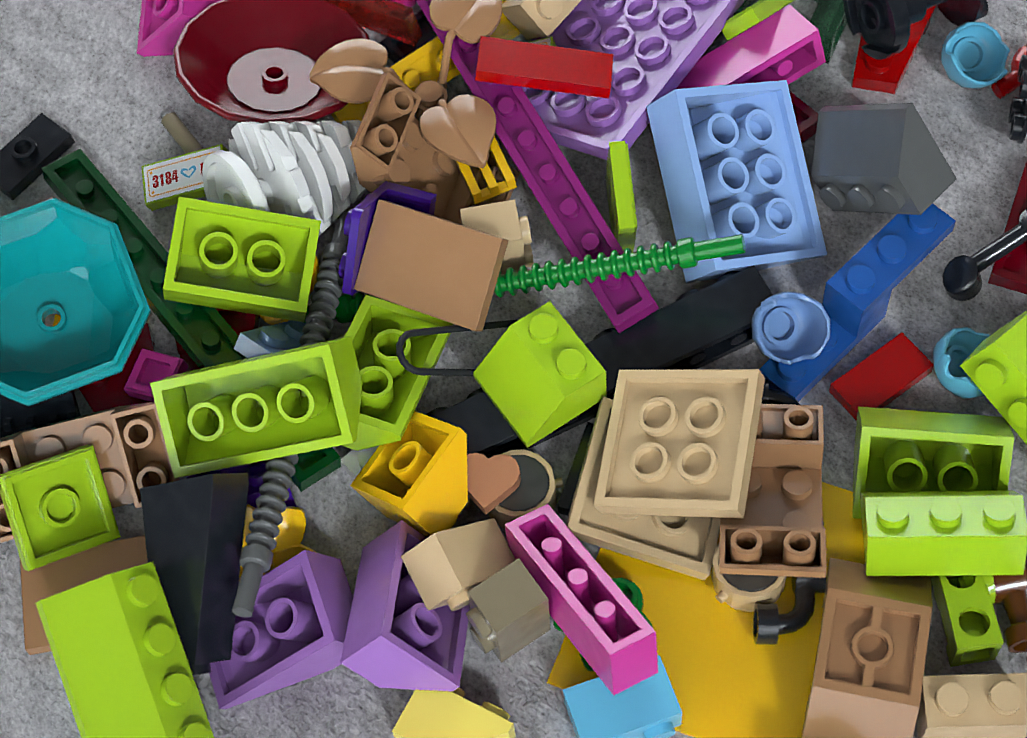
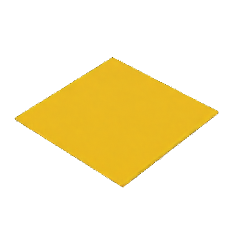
[547,482,865,738]

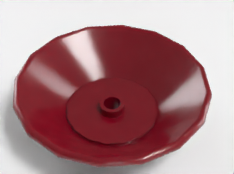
[173,0,369,123]

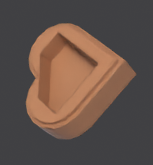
[467,453,521,515]

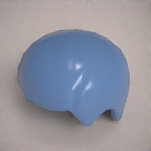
[751,291,830,365]

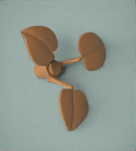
[309,0,502,168]

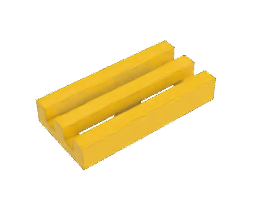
[455,136,517,204]

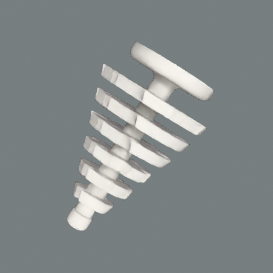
[202,120,366,236]

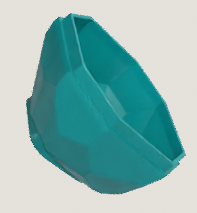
[0,198,151,406]

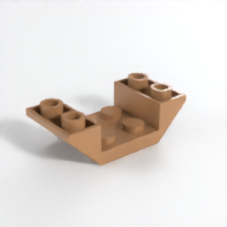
[350,72,520,225]
[0,402,180,543]
[719,404,826,578]
[801,558,932,738]

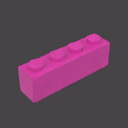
[676,4,826,89]
[505,504,658,695]

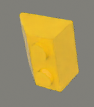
[350,411,468,537]

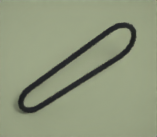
[396,319,518,376]

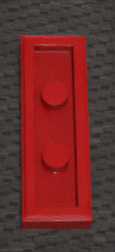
[475,36,614,99]

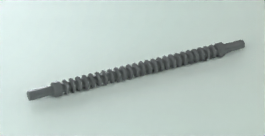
[232,209,349,618]

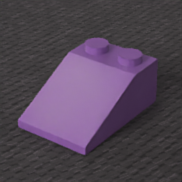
[209,550,353,710]

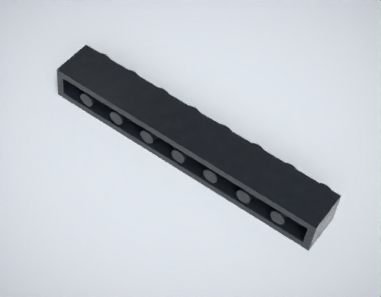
[426,265,773,458]

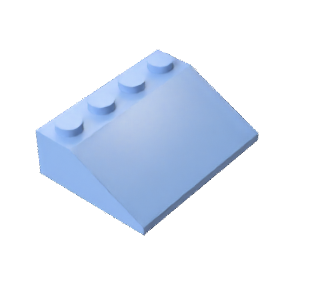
[646,80,827,283]

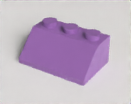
[340,520,470,691]

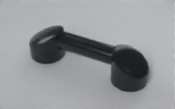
[942,209,1027,301]

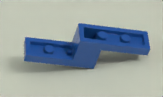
[759,203,956,402]

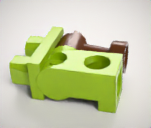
[931,554,1027,667]

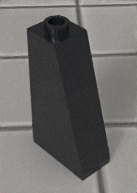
[140,473,249,675]

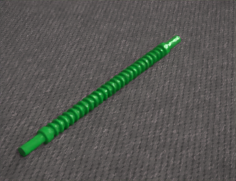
[303,234,746,324]

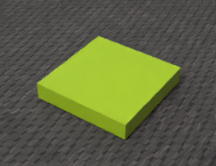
[605,141,637,252]
[0,444,121,571]

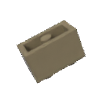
[466,558,551,663]

